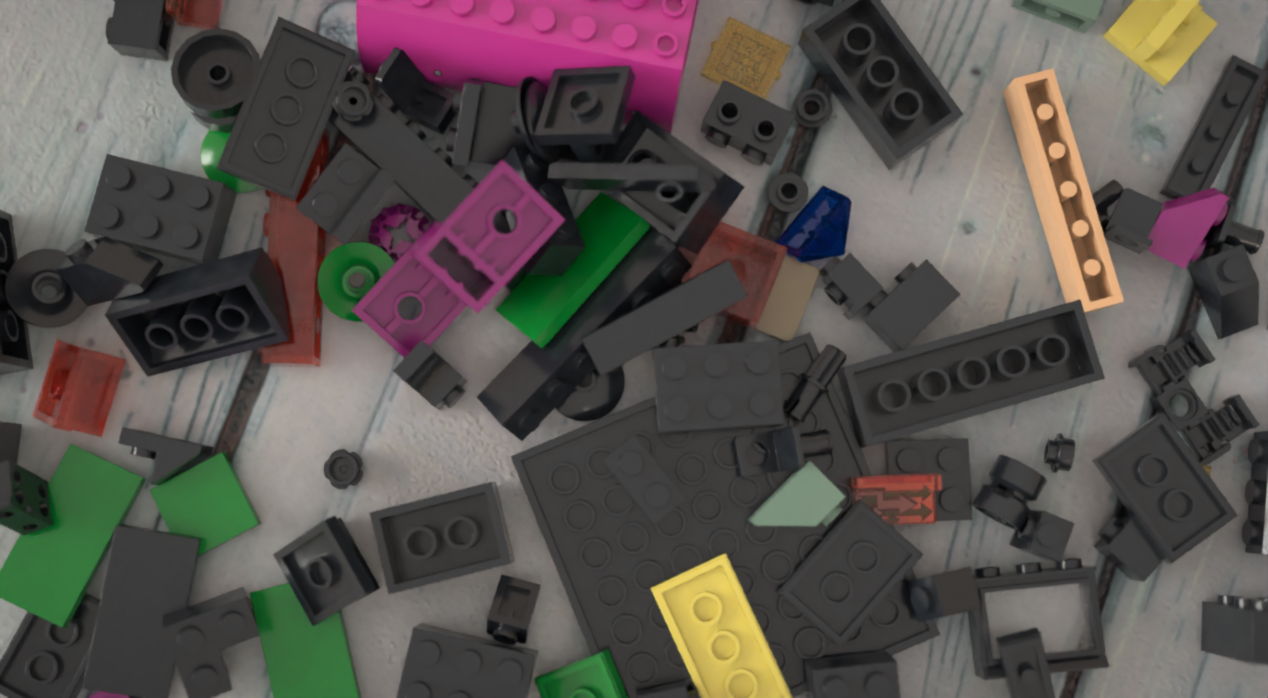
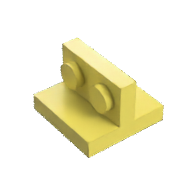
[1103,0,1218,86]

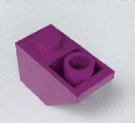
[1146,187,1229,269]

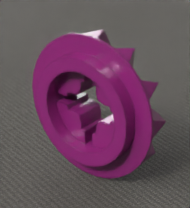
[368,203,430,263]

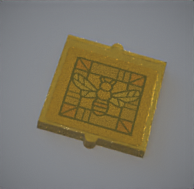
[701,17,791,99]

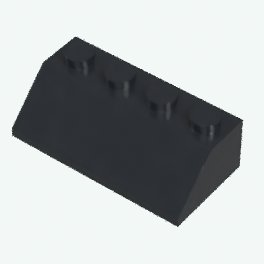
[105,247,291,377]

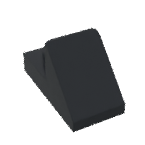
[118,427,213,485]

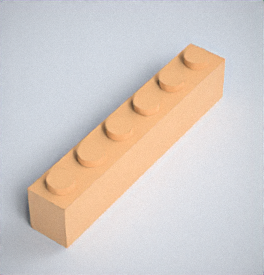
[1003,68,1124,314]

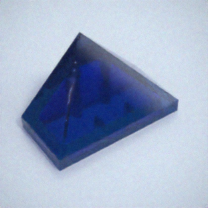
[773,185,852,263]

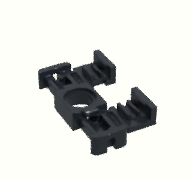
[1128,329,1260,465]

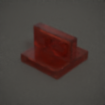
[32,340,126,437]

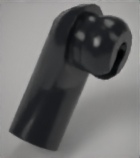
[1092,180,1124,232]

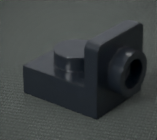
[487,574,541,645]

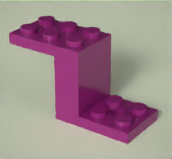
[351,160,565,358]

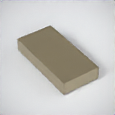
[753,255,820,342]

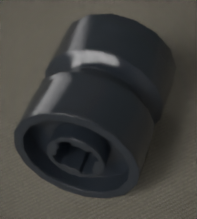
[972,455,1047,531]

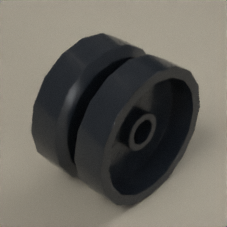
[171,28,261,133]

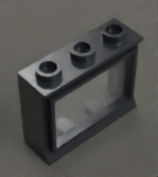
[968,558,1109,680]

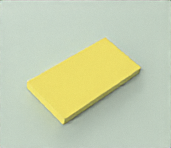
[651,553,793,698]

